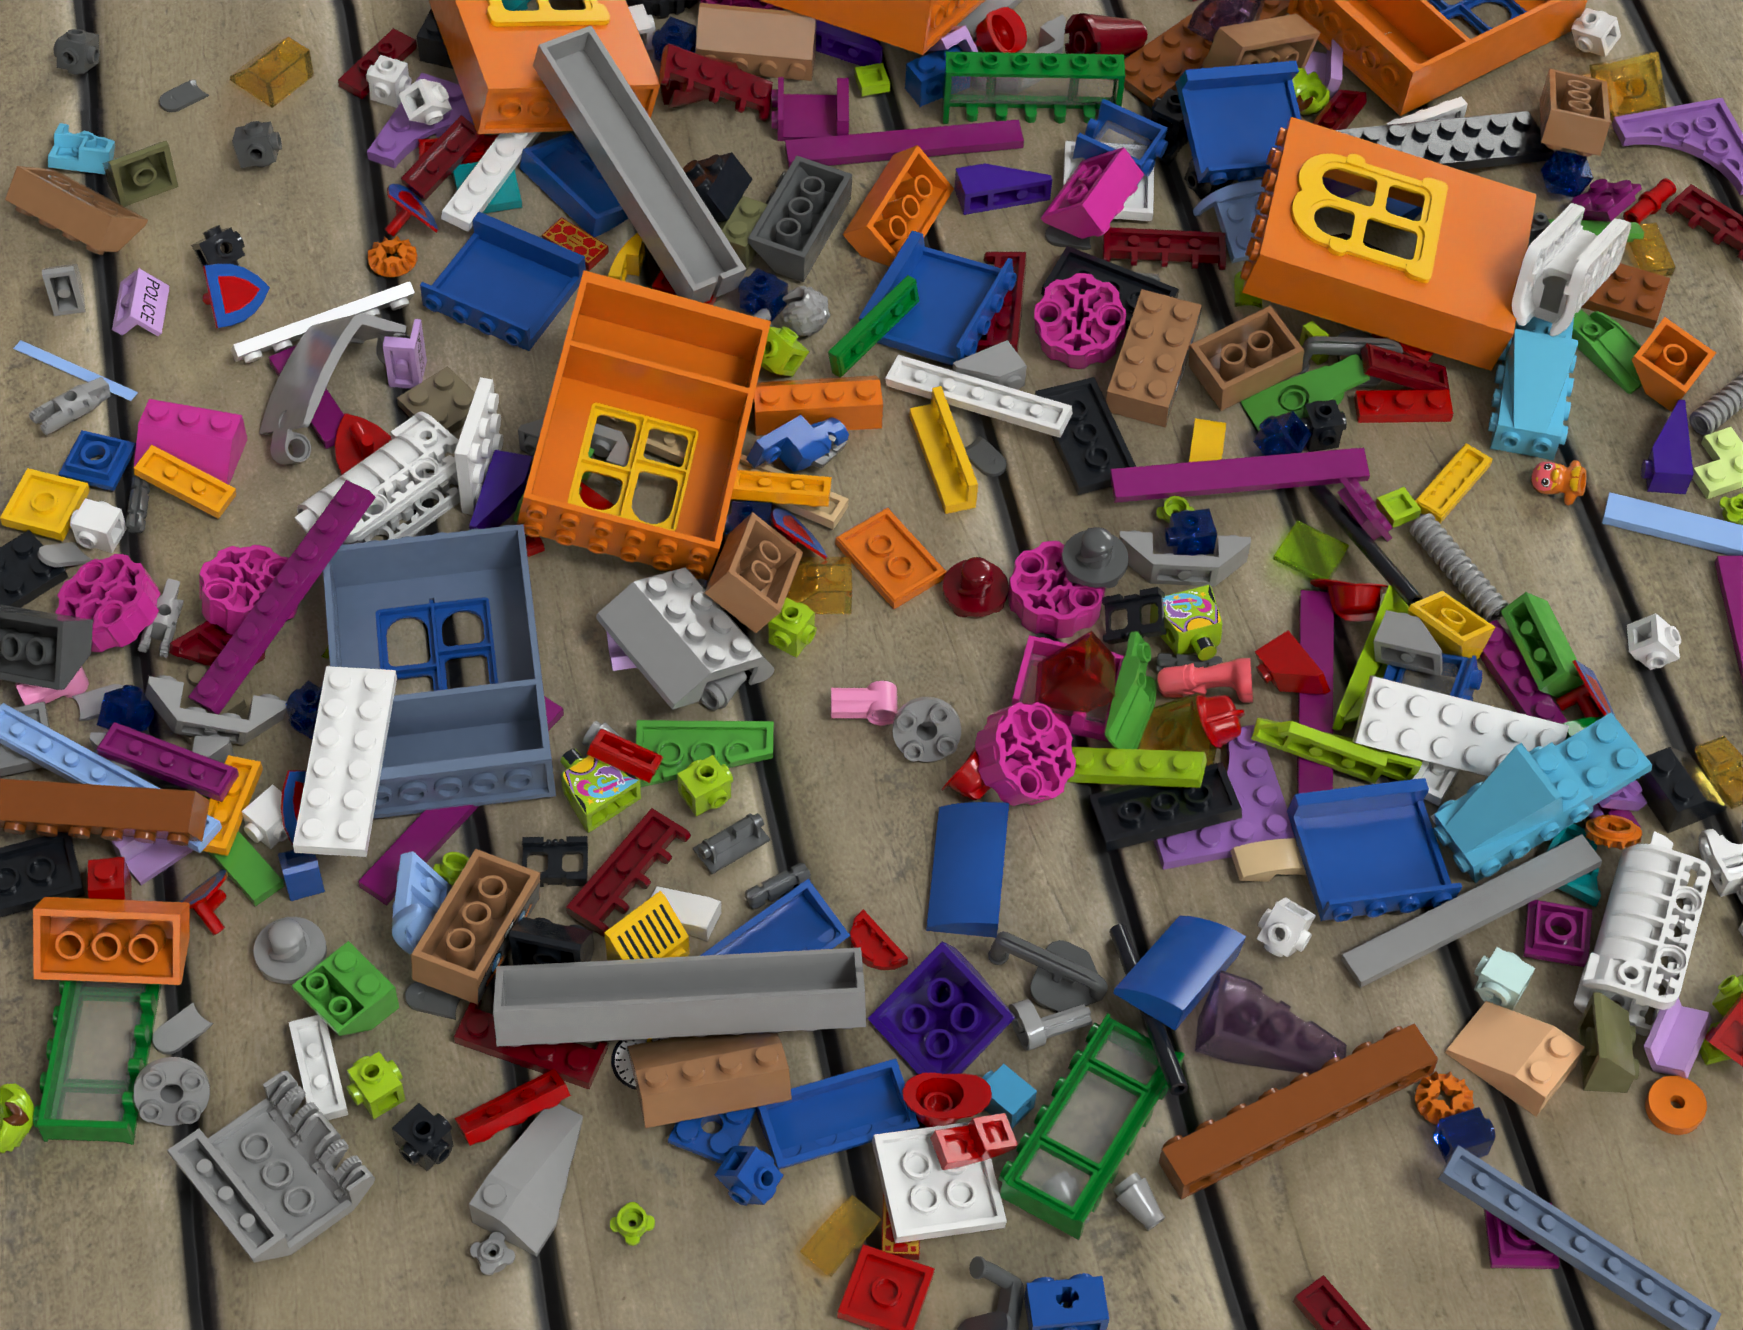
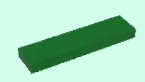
[828,275,919,378]

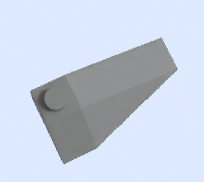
[469,1104,583,1257]

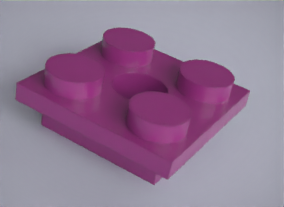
[1571,179,1642,222]
[1337,476,1393,542]
[1523,900,1592,967]
[1484,1203,1560,1269]

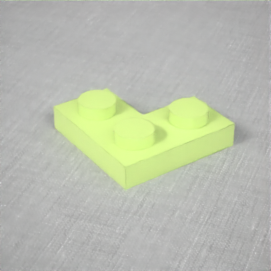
[1692,427,1743,499]

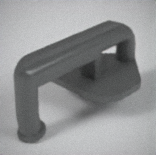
[1297,331,1403,387]
[988,931,1108,1013]
[957,1256,1024,1330]

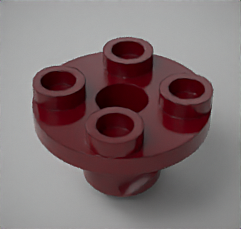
[943,557,1009,617]

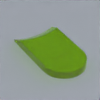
[1234,271,1262,308]

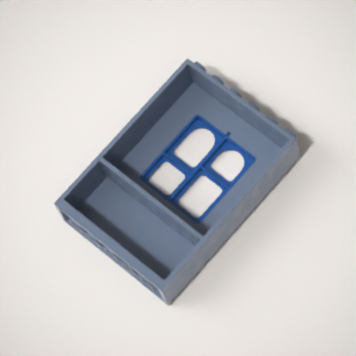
[323,524,556,819]

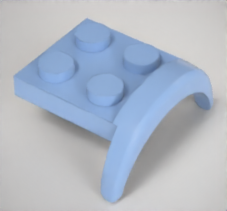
[1193,179,1265,263]
[392,851,451,955]

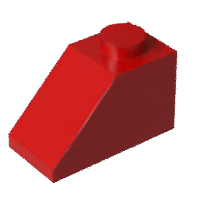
[1255,630,1331,695]
[88,857,132,900]

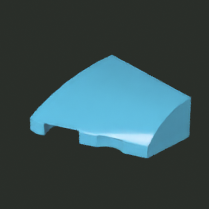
[48,123,115,175]

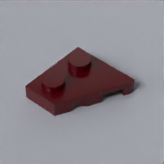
[169,621,266,666]

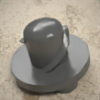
[1062,527,1129,588]

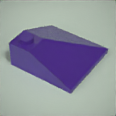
[868,941,1016,1074]

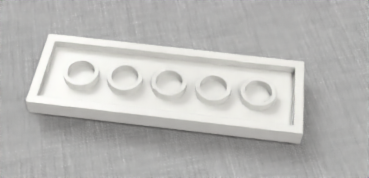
[293,666,397,857]
[1353,675,1569,776]

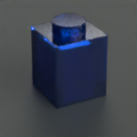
[1432,1107,1496,1163]

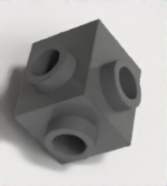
[53,29,100,75]
[232,121,282,168]

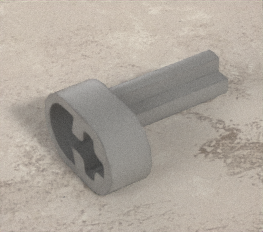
[1009,999,1093,1051]

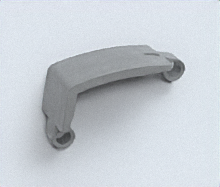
[259,313,411,465]

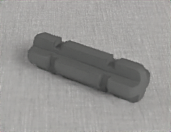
[126,476,151,533]
[1156,653,1223,672]
[745,863,811,909]

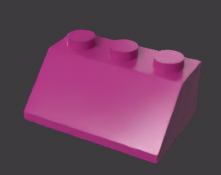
[1041,147,1144,239]
[133,399,247,485]

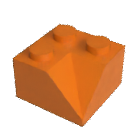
[1631,317,1716,412]

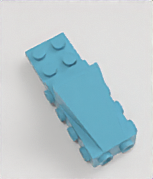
[1488,317,1578,460]
[1433,712,1652,883]

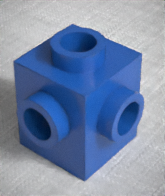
[715,1146,784,1206]

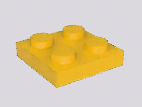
[0,468,90,541]

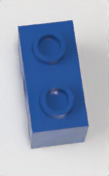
[1024,1273,1109,1330]

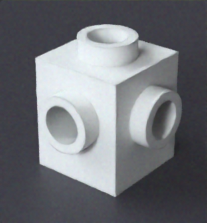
[1571,8,1621,57]
[366,55,412,108]
[398,79,452,125]
[1627,613,1681,670]
[1257,897,1316,957]

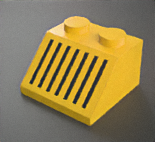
[604,891,690,961]

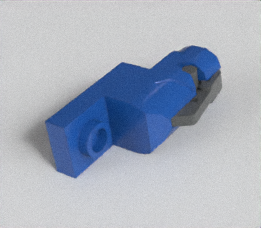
[746,415,849,472]

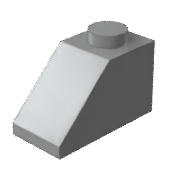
[42,264,86,316]
[953,340,1027,390]
[1374,610,1443,676]

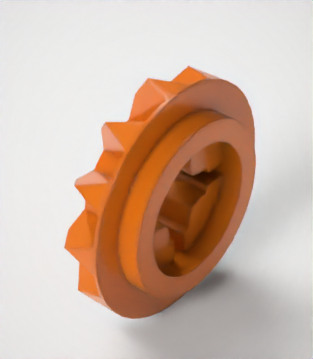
[368,236,417,277]
[1585,815,1642,850]
[1415,1071,1474,1127]

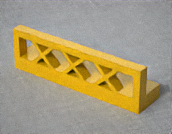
[909,386,978,514]

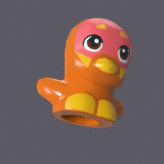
[1531,460,1587,506]

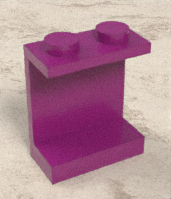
[772,77,849,141]

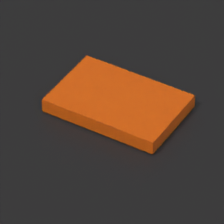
[835,508,947,609]

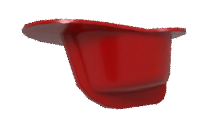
[975,7,1027,53]
[1310,579,1388,622]
[1196,695,1245,749]
[941,747,991,801]
[903,1073,992,1127]

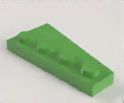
[636,720,774,787]

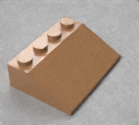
[627,1032,792,1128]

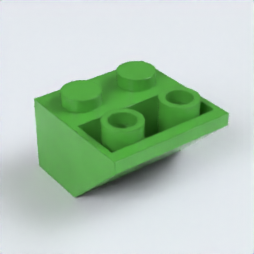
[292,941,400,1036]

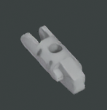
[29,377,111,435]
[138,578,184,658]

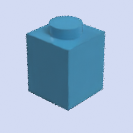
[982,1064,1037,1129]

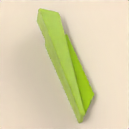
[1332,585,1409,730]
[1251,718,1422,784]

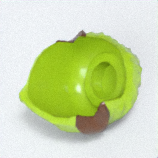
[1292,68,1330,115]
[0,1083,34,1154]

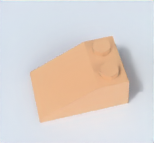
[1445,1001,1585,1117]

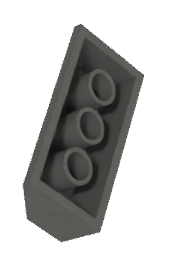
[748,156,852,282]
[0,605,93,690]

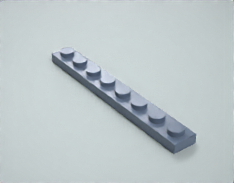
[1438,1145,1721,1330]

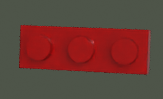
[1354,389,1454,423]
[454,1069,571,1146]

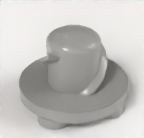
[893,697,961,762]
[253,917,327,984]
[134,1057,210,1126]

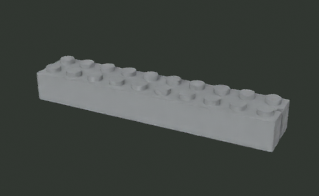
[533,25,746,303]
[493,947,866,1047]

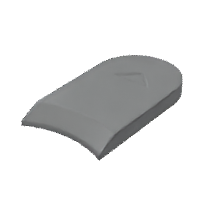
[37,542,92,567]
[72,684,130,721]
[153,1002,213,1054]

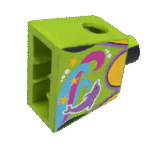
[1150,584,1222,661]
[560,748,641,833]

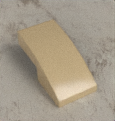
[1230,838,1306,882]

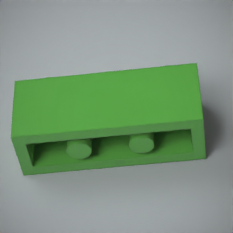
[1501,592,1584,698]

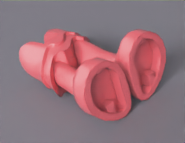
[1157,658,1253,703]

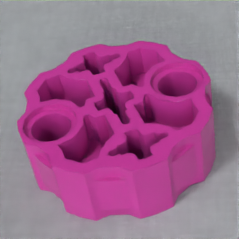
[1034,273,1126,369]
[1008,541,1106,638]
[199,545,298,635]
[55,554,160,652]
[975,702,1076,806]

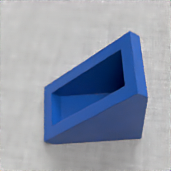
[278,849,325,901]

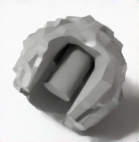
[782,286,830,336]

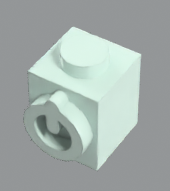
[1474,947,1535,1010]

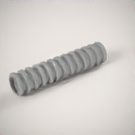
[1689,372,1743,436]
[1409,513,1509,623]

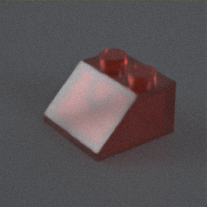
[1035,630,1116,713]

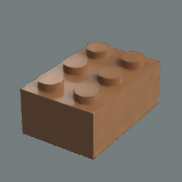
[1189,305,1304,411]
[705,512,803,633]

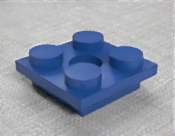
[58,430,136,491]
[668,1107,756,1164]

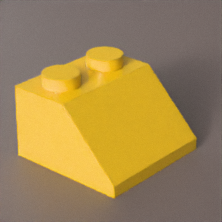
[1408,591,1495,660]

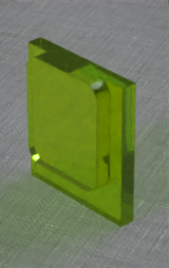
[1273,520,1349,579]

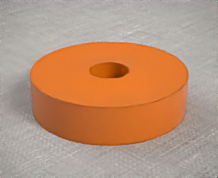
[1645,1076,1707,1135]

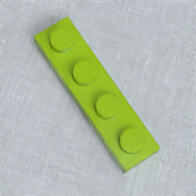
[1067,747,1207,788]

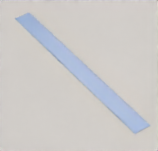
[13,340,138,401]

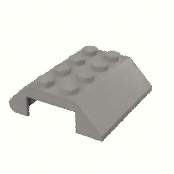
[596,567,775,710]
[167,1071,375,1263]

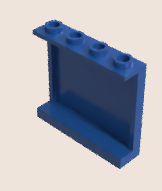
[1176,61,1302,185]
[420,212,586,351]
[858,231,1017,366]
[1287,778,1462,922]

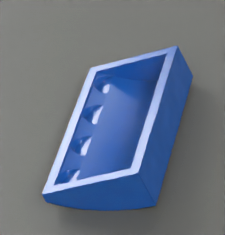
[520,133,628,237]
[926,802,1009,938]
[700,879,851,956]
[1113,916,1246,1030]
[756,1058,919,1170]

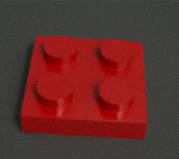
[837,1244,935,1330]

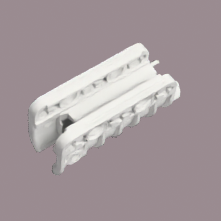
[1512,203,1631,337]
[295,412,461,545]
[1574,831,1711,1036]

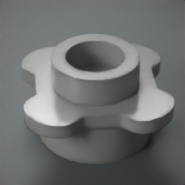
[470,1232,515,1275]

